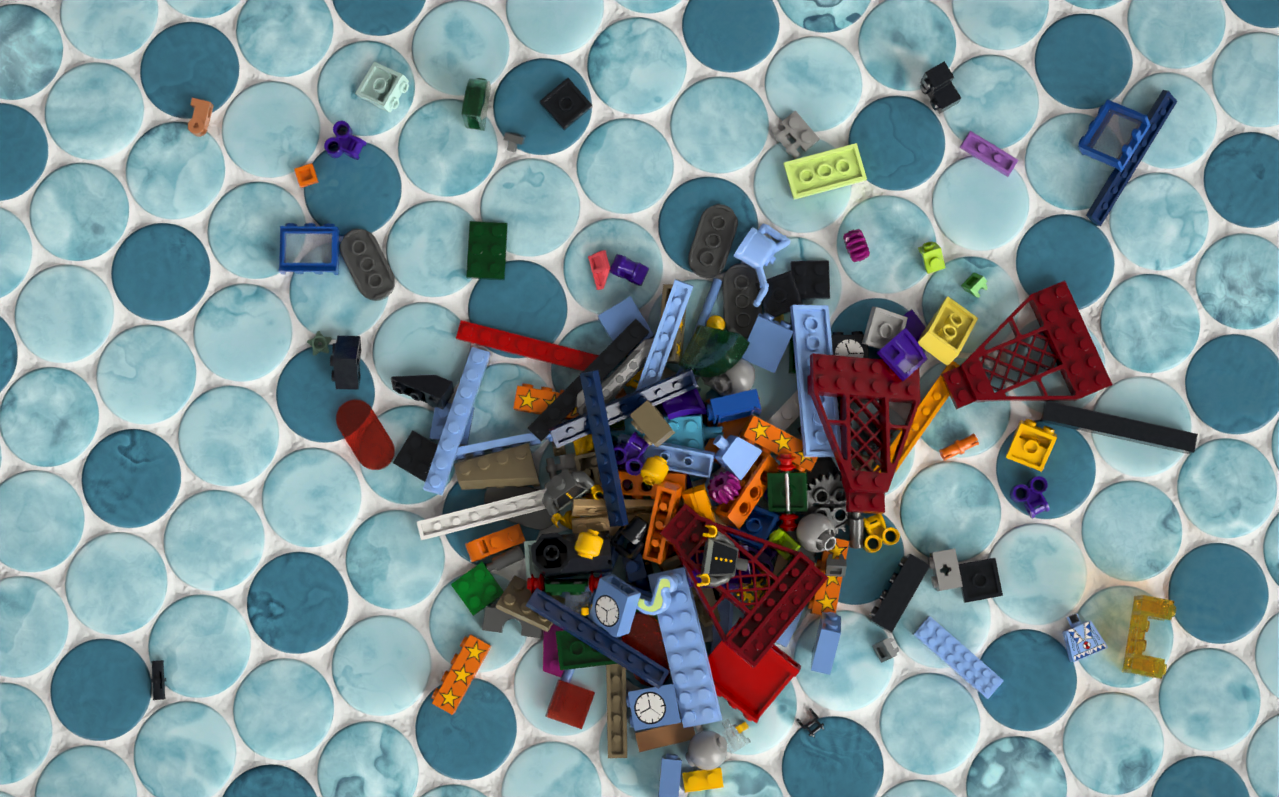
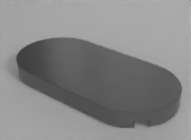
[688,204,738,278]
[340,229,395,301]
[722,263,762,339]
[484,486,560,530]

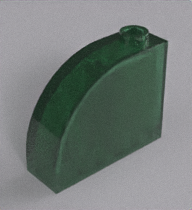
[461,78,491,131]
[678,325,750,377]

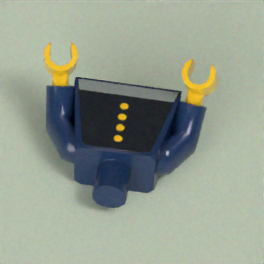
[622,536,654,591]

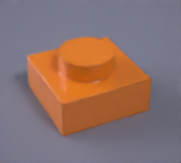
[294,163,319,188]

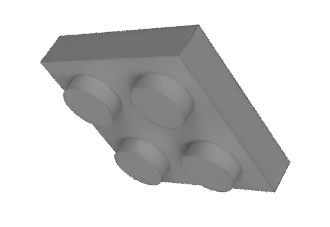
[862,306,908,350]

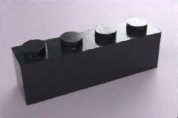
[869,554,930,633]

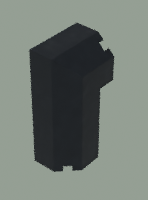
[531,530,613,578]

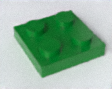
[451,562,504,616]

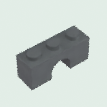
[482,604,542,638]

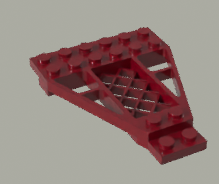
[941,280,1113,410]
[807,353,920,514]
[659,503,829,668]

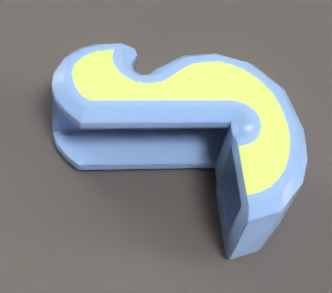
[637,573,678,615]

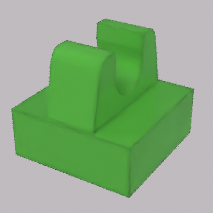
[961,273,988,298]

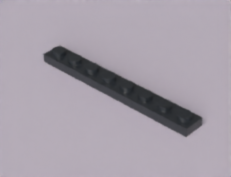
[528,319,649,442]

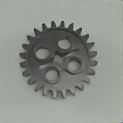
[799,473,853,534]

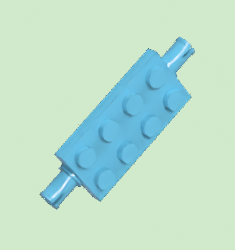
[610,414,724,450]

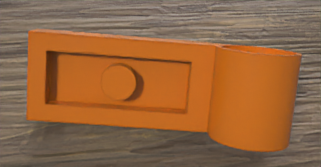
[465,524,525,562]

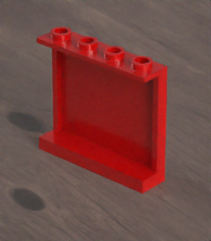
[708,617,801,723]

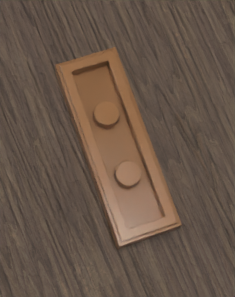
[635,722,695,752]

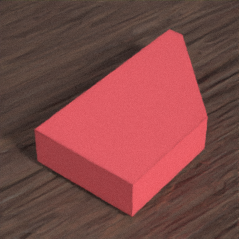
[588,250,610,290]

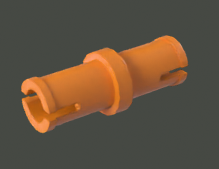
[939,433,979,461]

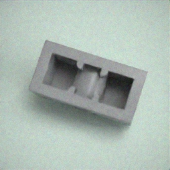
[928,549,963,591]

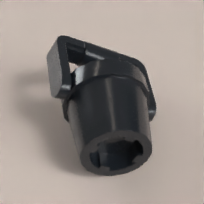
[610,515,650,560]

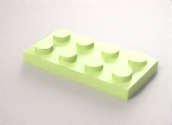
[783,143,867,200]

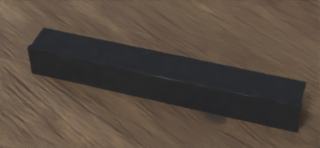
[1040,401,1198,454]

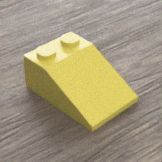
[918,296,978,366]

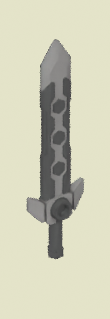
[575,338,654,416]

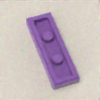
[960,131,1018,177]

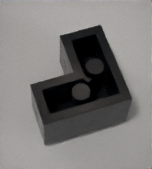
[920,61,961,114]
[330,336,362,390]

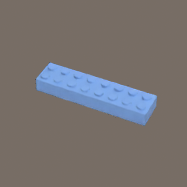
[616,434,715,478]
[913,616,1004,699]

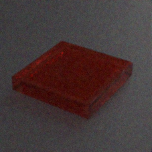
[545,679,595,729]

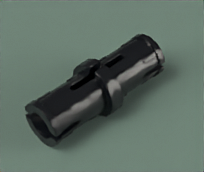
[150,660,167,700]

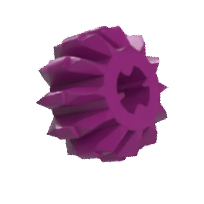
[843,229,870,262]
[707,471,741,505]

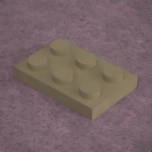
[496,575,566,632]

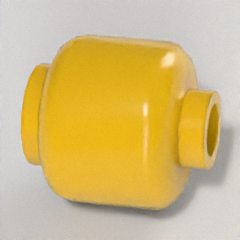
[640,455,669,486]
[575,529,603,559]

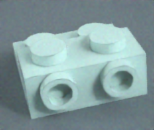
[355,62,409,113]

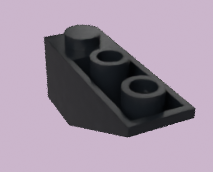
[391,375,454,409]

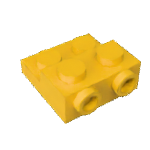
[1006,419,1057,472]

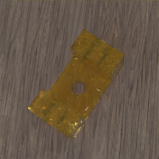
[1122,595,1176,679]

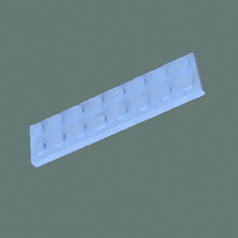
[790,305,841,457]
[648,567,723,728]

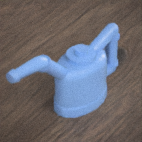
[733,224,791,307]

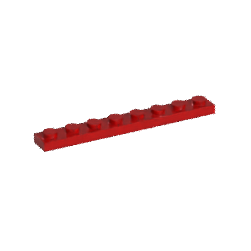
[456,320,599,372]

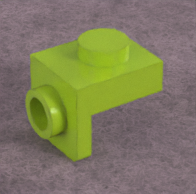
[918,242,946,274]
[768,529,801,561]

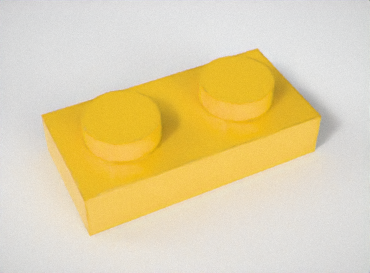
[682,767,724,793]

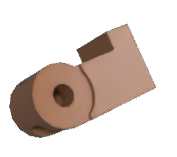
[188,98,214,137]

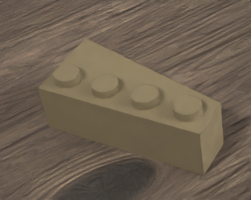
[454,443,540,490]

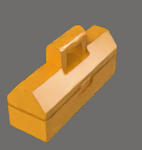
[682,484,717,547]

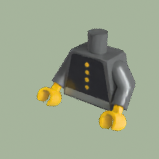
[542,469,604,528]
[697,525,748,587]

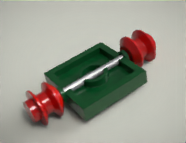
[767,453,808,531]
[527,573,602,595]

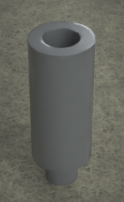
[849,512,864,549]
[486,545,525,572]

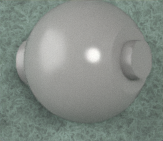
[714,358,755,395]
[796,513,836,552]
[686,730,727,770]

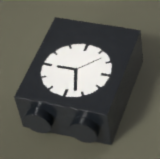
[831,331,869,358]

